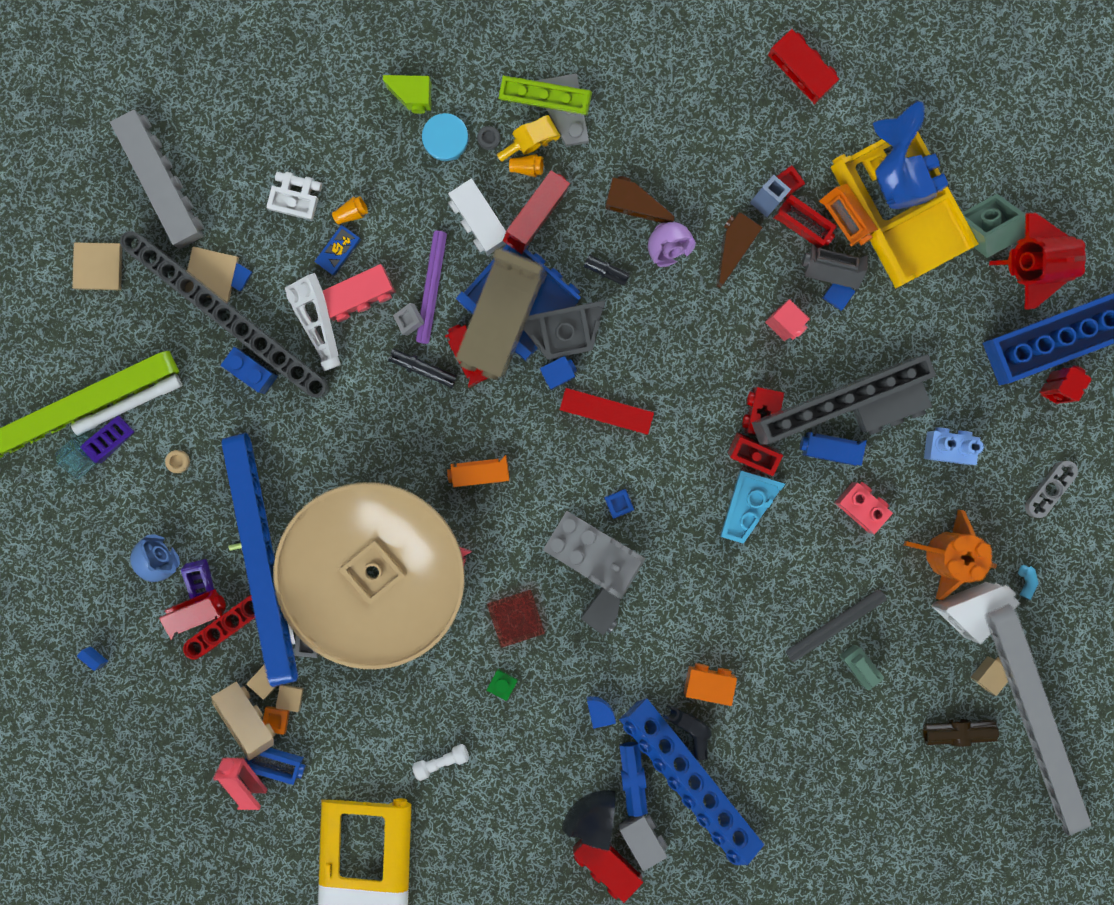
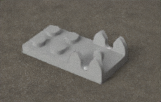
[543,511,646,599]

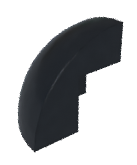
[562,790,616,851]

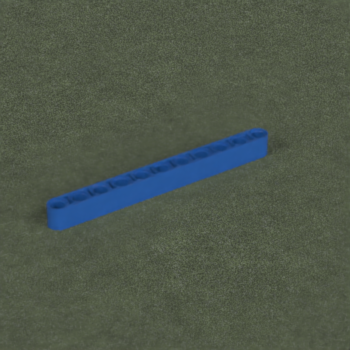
[222,433,298,687]

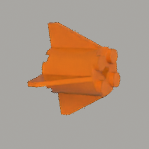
[904,510,997,600]

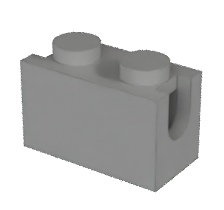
[619,814,668,871]

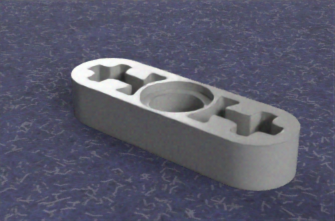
[1025,461,1078,518]

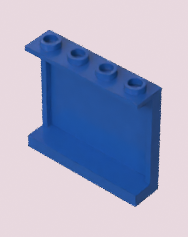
[456,245,581,361]

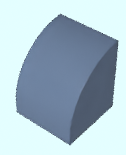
[750,175,791,217]

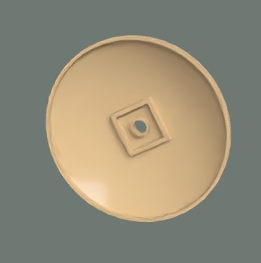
[274,483,465,669]

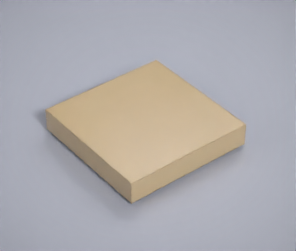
[73,243,122,290]
[186,247,239,302]

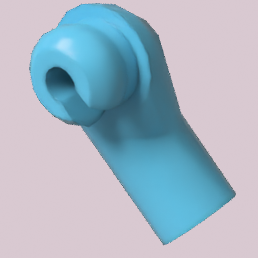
[1018,565,1038,600]

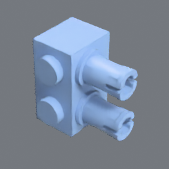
[924,427,984,465]

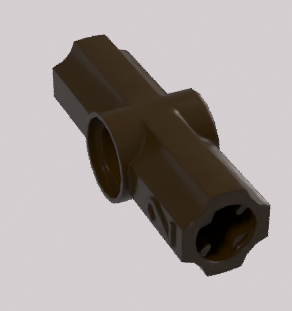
[923,719,999,747]

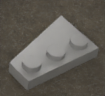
[536,73,589,147]

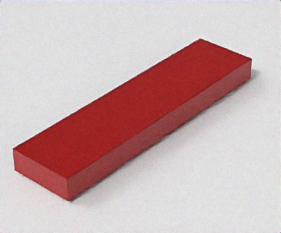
[559,388,654,435]

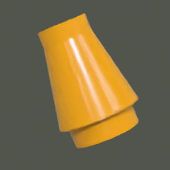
[509,154,544,177]
[332,196,368,225]

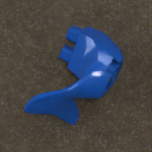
[873,101,948,209]

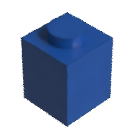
[540,356,577,390]

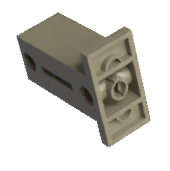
[456,247,547,380]

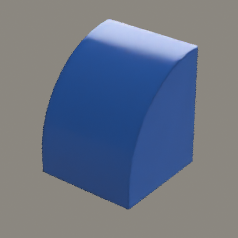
[587,696,616,729]

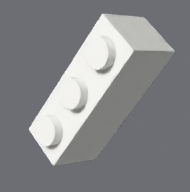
[448,178,506,256]

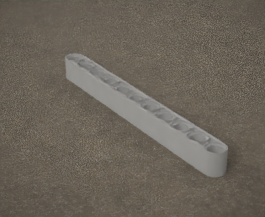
[985,604,1091,836]

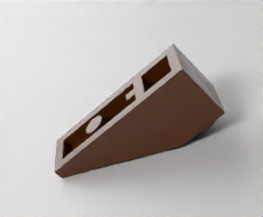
[605,176,675,223]
[716,212,763,288]

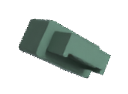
[840,645,884,690]

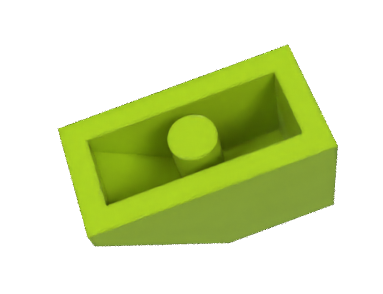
[383,75,432,114]

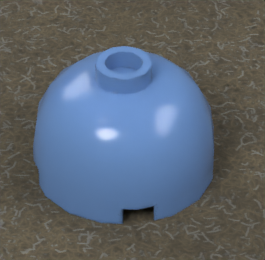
[130,534,180,582]

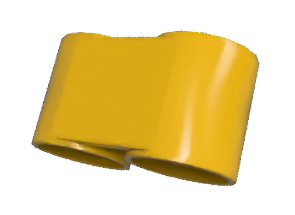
[497,115,560,162]

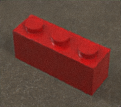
[768,29,839,105]
[573,839,643,903]

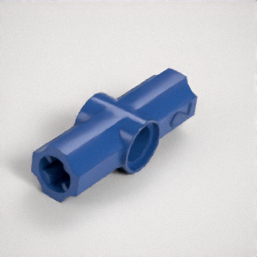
[619,742,648,817]

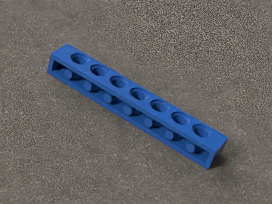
[619,698,764,865]

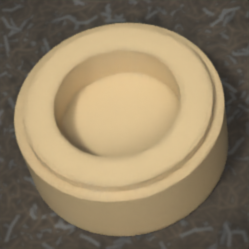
[165,450,190,473]

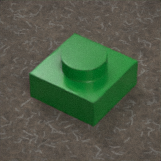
[486,669,518,701]

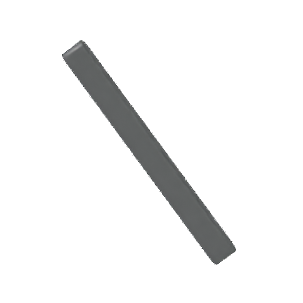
[120,231,329,398]

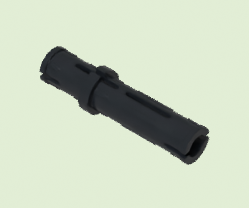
[388,348,458,389]

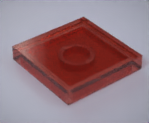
[487,589,545,648]

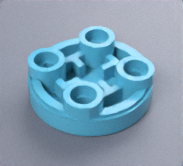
[422,113,468,161]

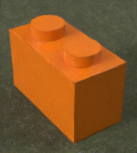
[684,663,737,706]

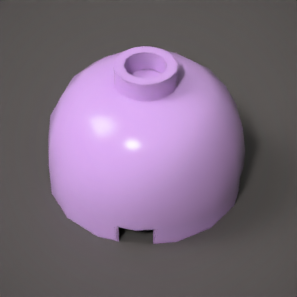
[648,222,696,267]

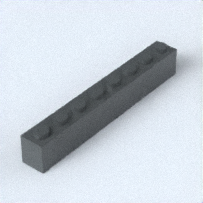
[751,354,936,444]

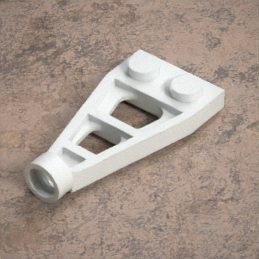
[285,273,341,371]

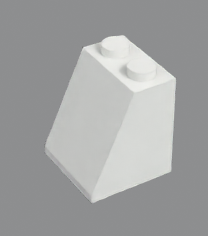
[931,582,1020,644]

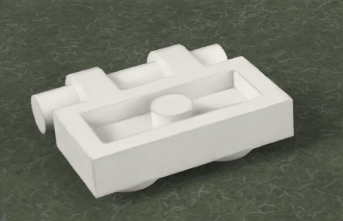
[266,172,322,221]

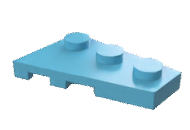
[720,470,785,543]

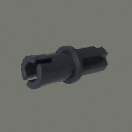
[583,254,629,286]

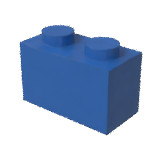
[220,347,278,394]

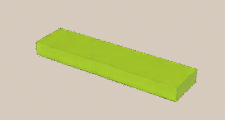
[498,75,592,116]

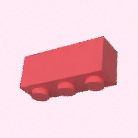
[323,264,395,322]

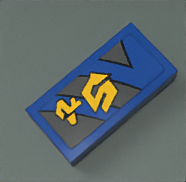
[314,225,361,276]

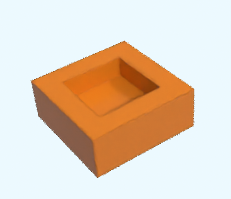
[263,706,290,735]

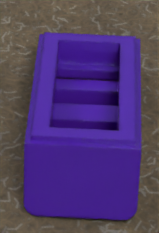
[80,415,135,463]
[180,559,214,599]

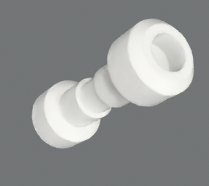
[412,744,469,781]

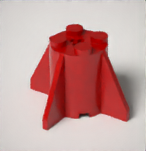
[989,213,1086,309]

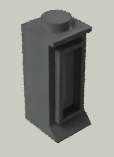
[802,244,868,289]

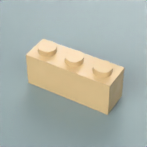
[211,681,275,761]

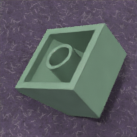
[962,194,1025,258]

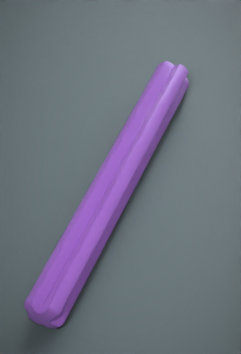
[416,231,447,344]

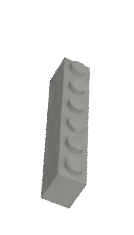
[110,109,204,249]

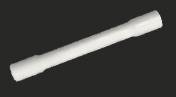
[71,374,182,436]

